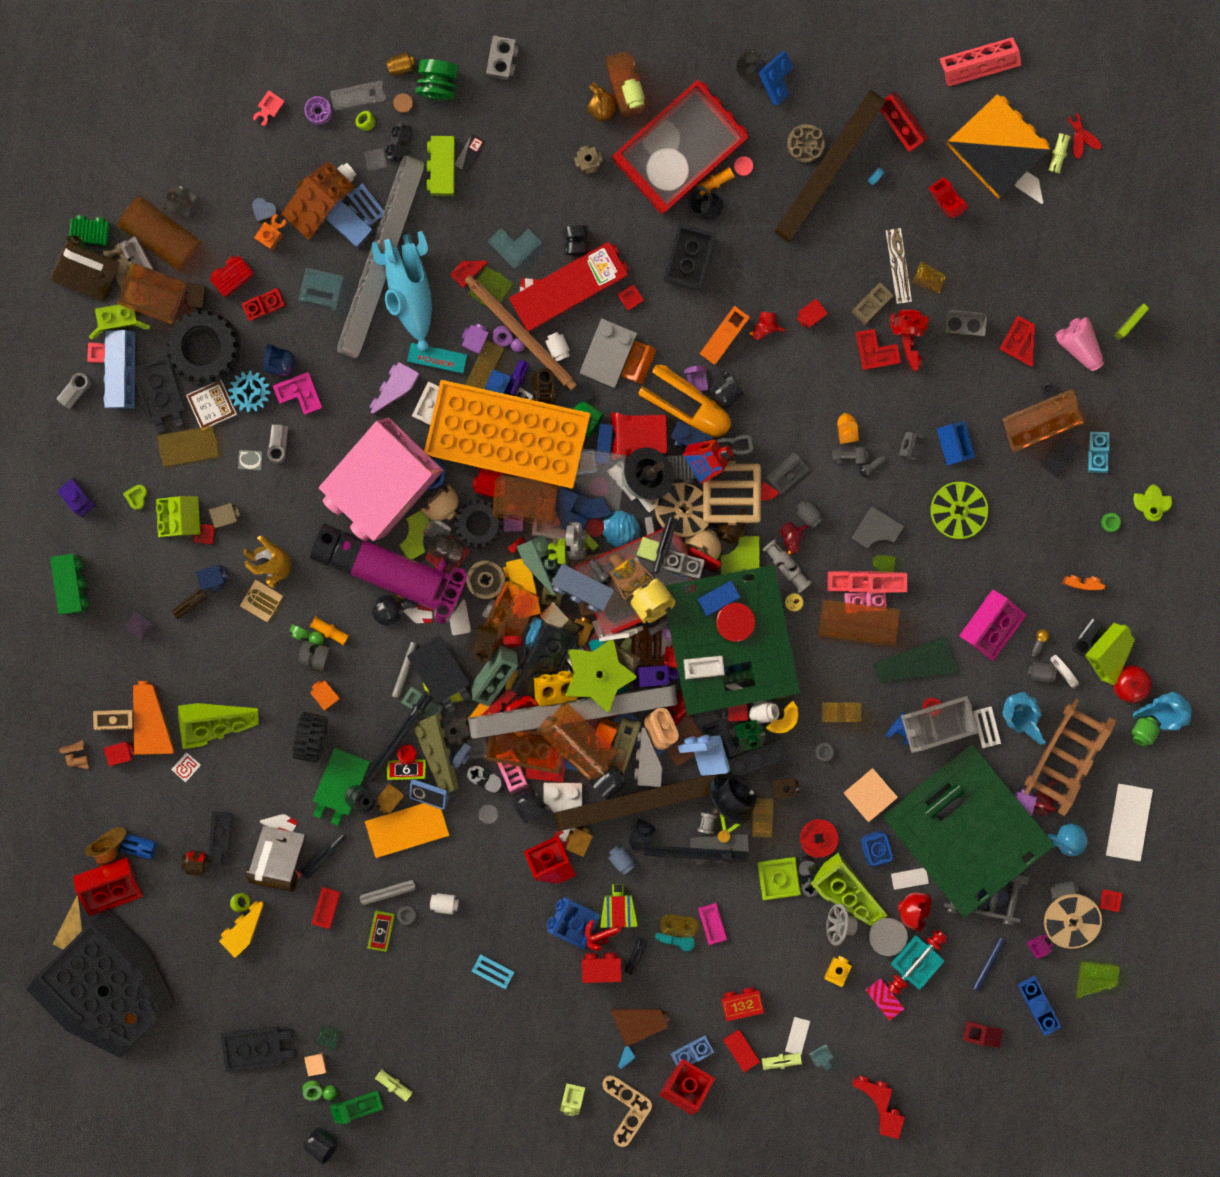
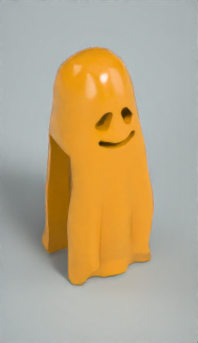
[638,365,731,438]

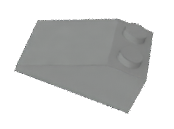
[579,318,637,388]

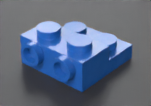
[547,896,601,949]

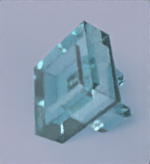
[809,1044,833,1071]

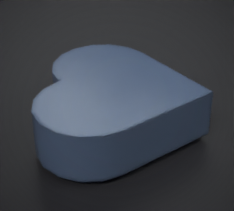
[252,198,277,222]

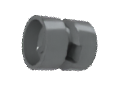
[297,640,330,671]

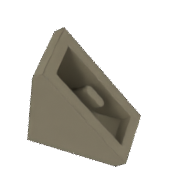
[540,602,580,633]

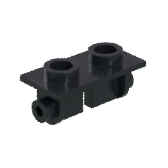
[385,122,412,163]

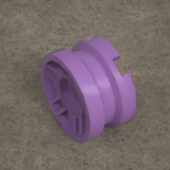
[304,96,333,125]

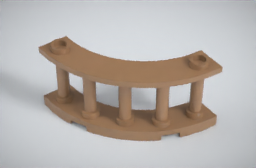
[1024,698,1116,816]

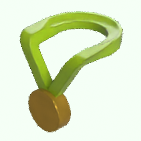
[718,813,742,843]

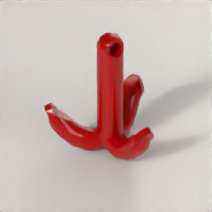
[585,919,622,951]

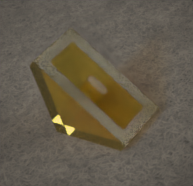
[911,262,946,293]

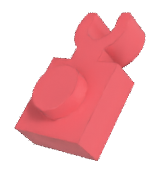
[253,90,285,127]

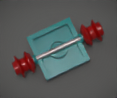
[888,930,947,995]

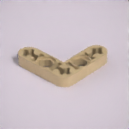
[603,1075,652,1147]

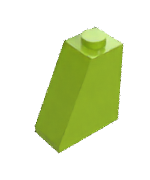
[1085,623,1135,685]

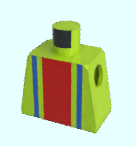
[601,884,637,928]

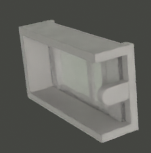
[901,696,978,753]

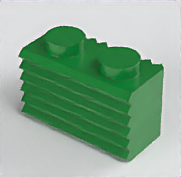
[69,215,111,247]

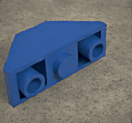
[1017,975,1061,1036]

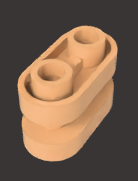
[644,708,679,750]

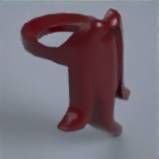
[1034,780,1060,816]

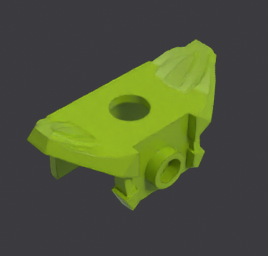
[88,302,151,340]

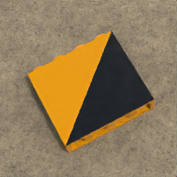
[946,94,1050,199]

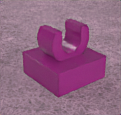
[1027,934,1053,959]

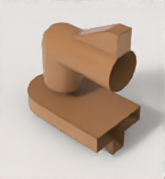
[59,740,89,769]

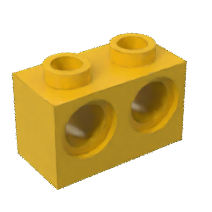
[534,671,577,707]

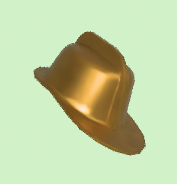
[85,827,126,866]

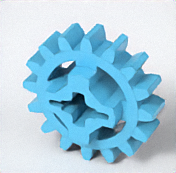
[228,371,271,413]

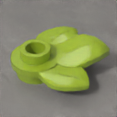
[1133,484,1172,522]

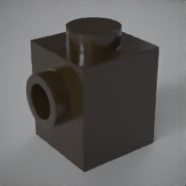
[771,778,800,800]

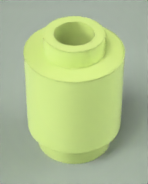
[622,79,645,109]

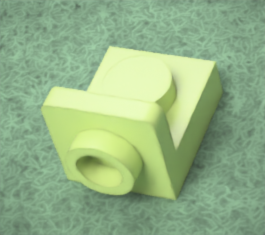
[560,1084,585,1116]

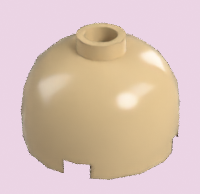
[420,484,459,521]
[684,529,721,560]

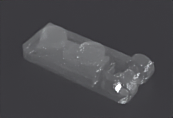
[330,80,386,111]

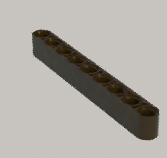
[774,90,887,243]
[554,774,721,831]

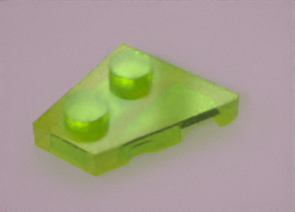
[1076,961,1120,999]

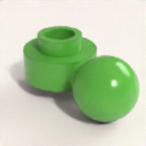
[290,624,324,647]
[302,1081,338,1101]

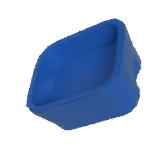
[861,831,894,867]

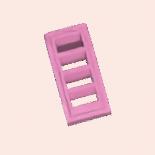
[496,750,528,795]

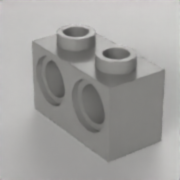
[486,36,519,80]

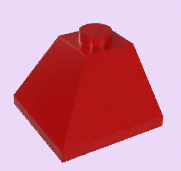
[524,835,576,884]

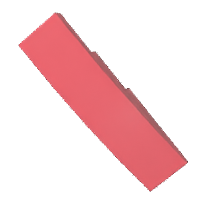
[827,571,907,593]

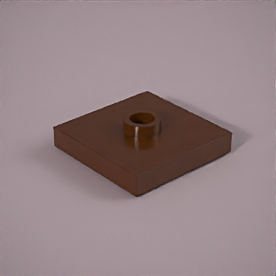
[666,715,702,767]

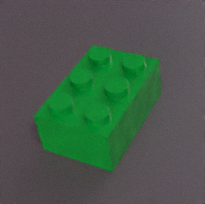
[50,554,89,615]

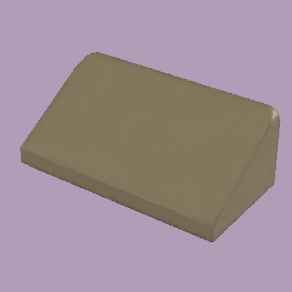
[615,644,641,674]

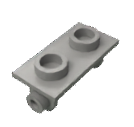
[120,236,154,278]

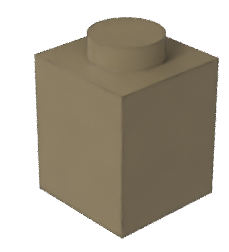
[209,503,240,529]

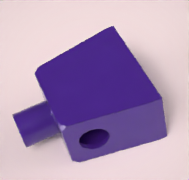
[57,477,96,517]
[633,665,679,687]

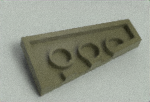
[413,713,459,793]

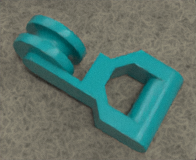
[655,932,695,951]

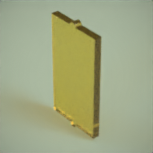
[157,426,219,467]

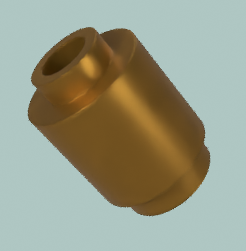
[386,52,416,76]

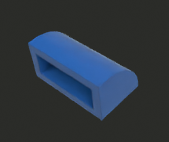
[937,421,976,466]

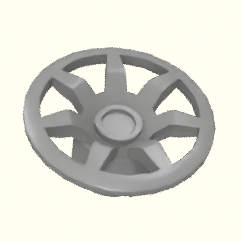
[826,903,858,945]

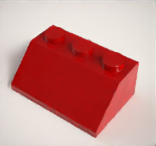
[73,857,143,917]

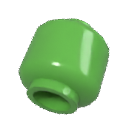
[1131,717,1160,747]

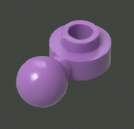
[493,326,525,352]

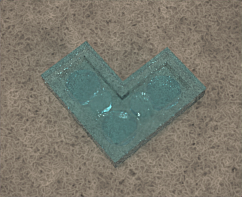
[488,228,542,269]

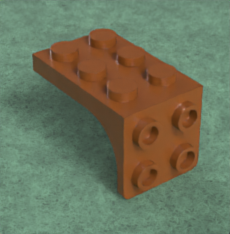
[281,162,355,240]

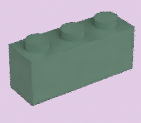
[471,645,518,706]

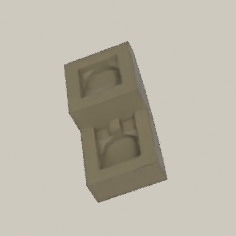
[851,282,894,325]

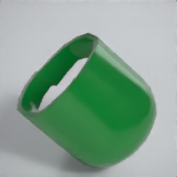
[574,402,604,439]

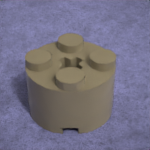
[466,561,506,600]

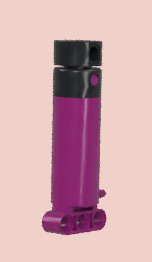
[310,523,467,624]

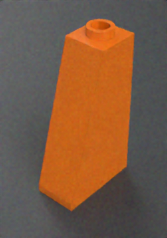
[133,681,175,754]

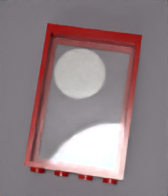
[611,80,749,215]

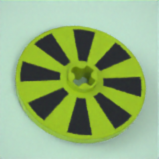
[930,482,988,539]

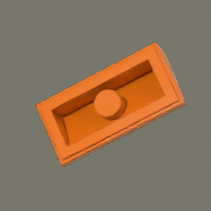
[621,341,656,384]

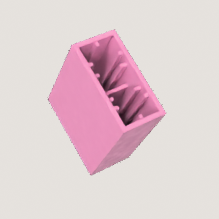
[319,418,444,541]

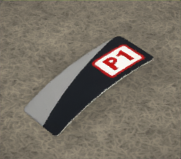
[455,134,485,172]

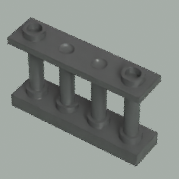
[942,875,1029,925]

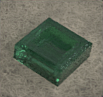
[316,1025,341,1050]

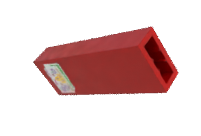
[509,242,629,333]

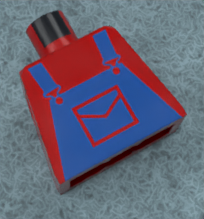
[683,440,733,484]

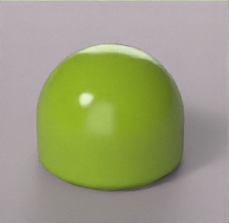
[355,111,376,131]
[230,893,250,912]

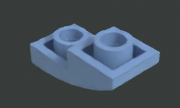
[670,1035,714,1066]

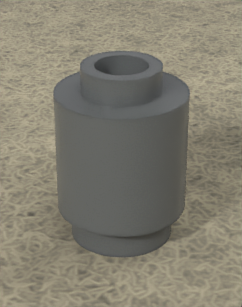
[796,500,824,528]
[1027,662,1057,683]
[1050,881,1079,902]

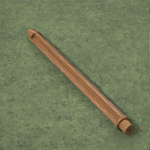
[464,275,577,390]

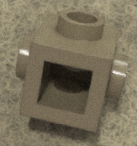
[574,145,603,175]

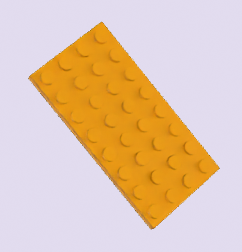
[424,380,591,489]

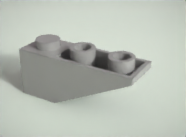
[634,726,663,787]

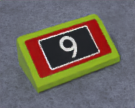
[387,759,426,780]
[367,910,395,952]

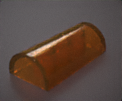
[117,196,202,272]
[485,729,568,774]

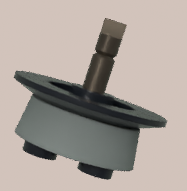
[622,447,674,500]

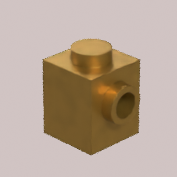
[566,826,593,857]

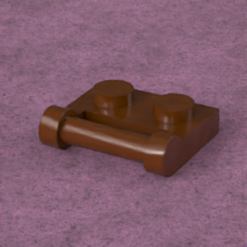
[631,627,663,666]

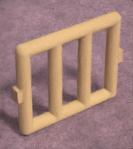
[703,461,761,525]

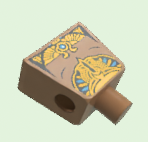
[608,552,654,601]

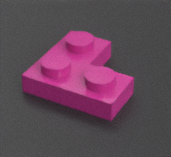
[273,372,322,415]

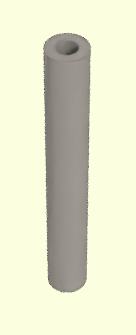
[392,642,418,698]

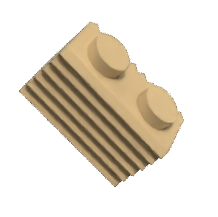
[93,710,134,730]

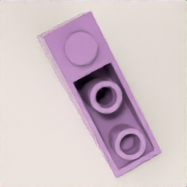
[370,362,420,415]

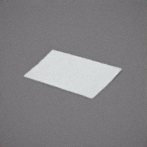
[1106,784,1153,861]

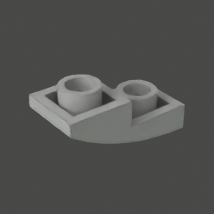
[662,550,705,579]

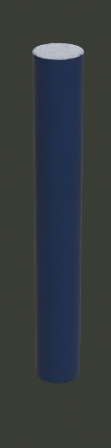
[972,937,1006,992]

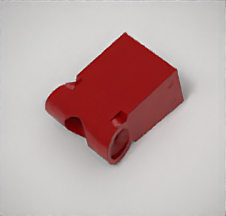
[611,412,668,460]

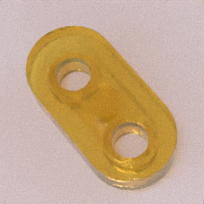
[660,915,698,937]

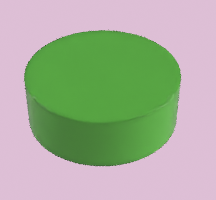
[1101,513,1121,532]

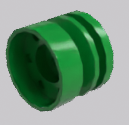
[415,59,459,101]

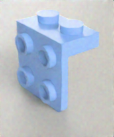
[678,735,730,776]

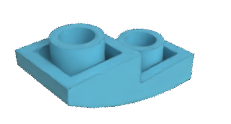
[1088,432,1109,473]

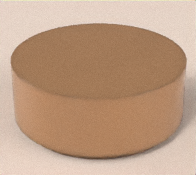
[393,93,413,113]

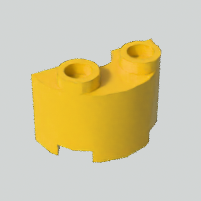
[765,701,798,733]

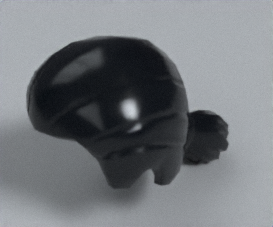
[371,595,417,626]

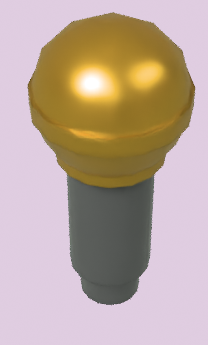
[1031,629,1050,657]

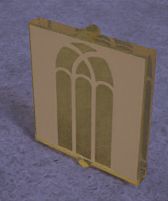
[239,579,284,623]

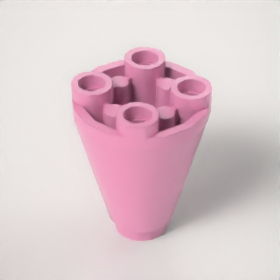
[1055,317,1104,371]

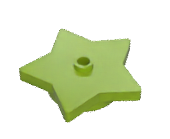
[566,640,636,712]

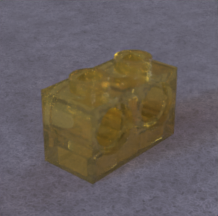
[821,702,861,722]
[752,798,773,838]

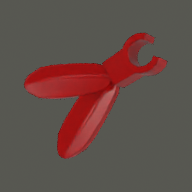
[1068,113,1101,159]

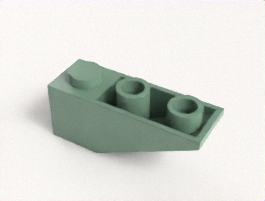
[517,535,559,595]

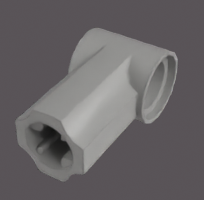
[57,373,91,409]
[267,425,289,464]

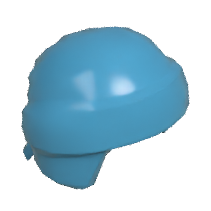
[1047,824,1088,856]

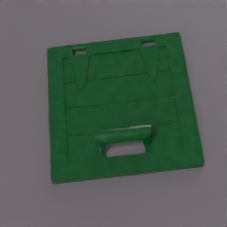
[665,565,800,715]
[883,745,1054,918]

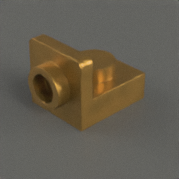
[574,617,593,647]

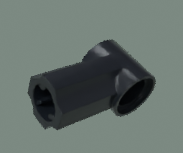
[1072,618,1105,655]

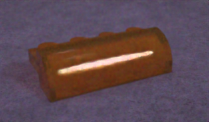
[1002,389,1086,453]
[471,581,540,657]
[818,599,900,646]
[537,702,618,780]

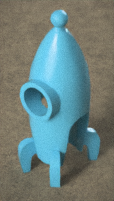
[372,231,432,351]

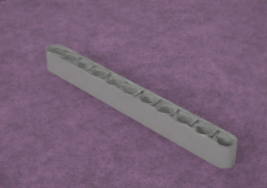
[337,155,424,359]
[468,684,678,738]

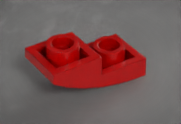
[242,288,287,321]
[901,334,922,372]

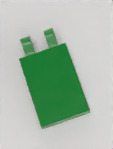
[313,748,370,826]

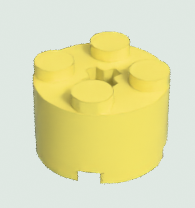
[630,578,676,623]

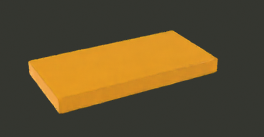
[365,803,449,858]

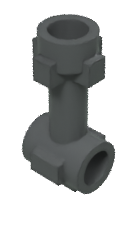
[832,447,868,463]

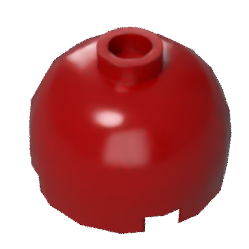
[1112,665,1152,704]
[898,892,932,932]

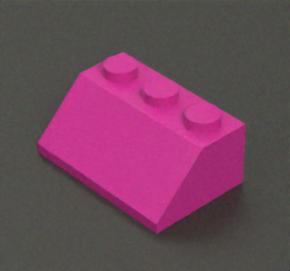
[959,590,1026,661]

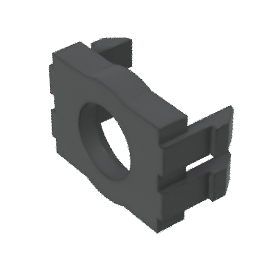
[899,432,923,460]

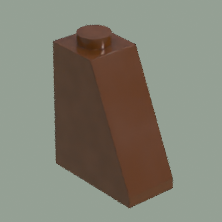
[610,1008,670,1047]

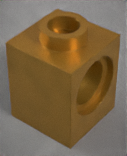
[376,783,405,814]

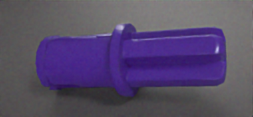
[505,360,529,396]

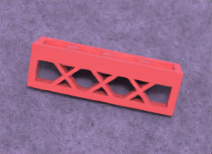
[940,37,1021,87]

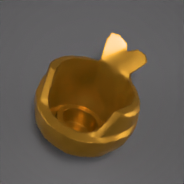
[587,82,616,122]

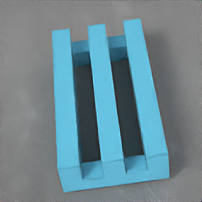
[471,954,514,989]

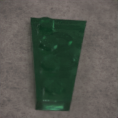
[873,636,959,681]

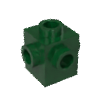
[734,720,765,752]

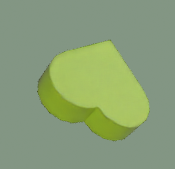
[123,485,147,510]

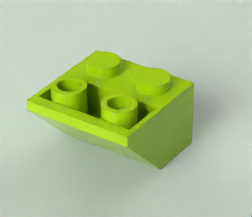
[156,496,200,537]

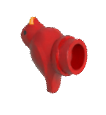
[749,312,785,340]

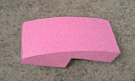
[844,592,887,613]

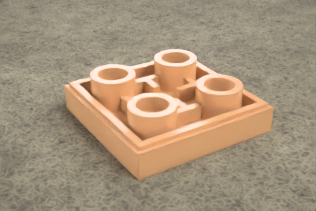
[844,768,898,822]

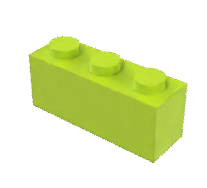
[427,136,455,196]

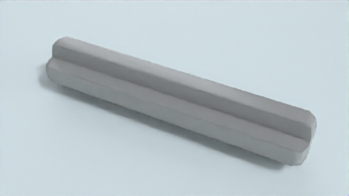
[360,880,416,905]

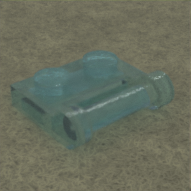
[298,268,344,310]

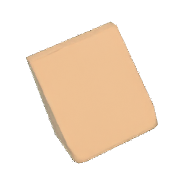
[304,1053,327,1076]

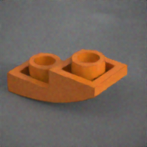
[1062,575,1105,590]

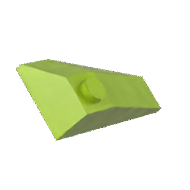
[178,703,258,749]
[811,853,888,926]

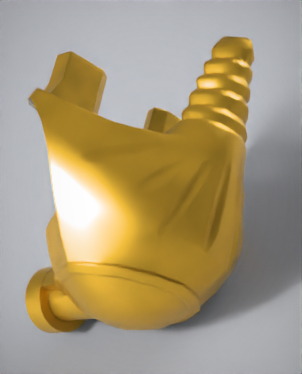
[243,536,292,588]

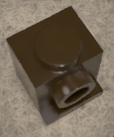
[184,283,207,312]

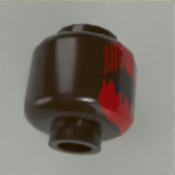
[181,850,210,876]

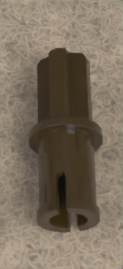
[172,588,208,619]

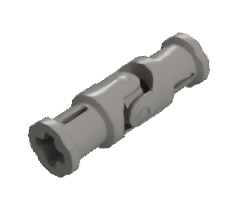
[763,539,812,593]

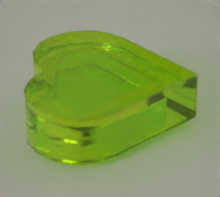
[872,555,896,572]

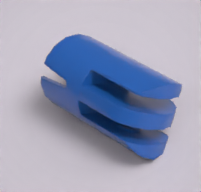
[119,833,157,860]

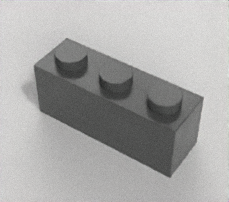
[690,834,749,865]

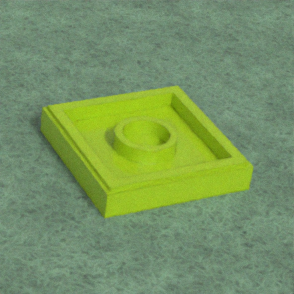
[1113,304,1149,340]
[757,857,801,901]

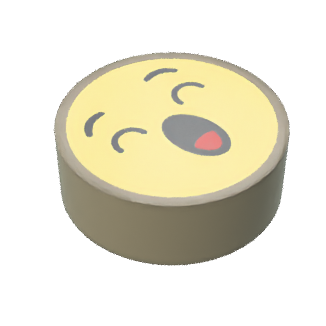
[785,593,804,612]

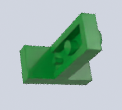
[330,1091,383,1124]

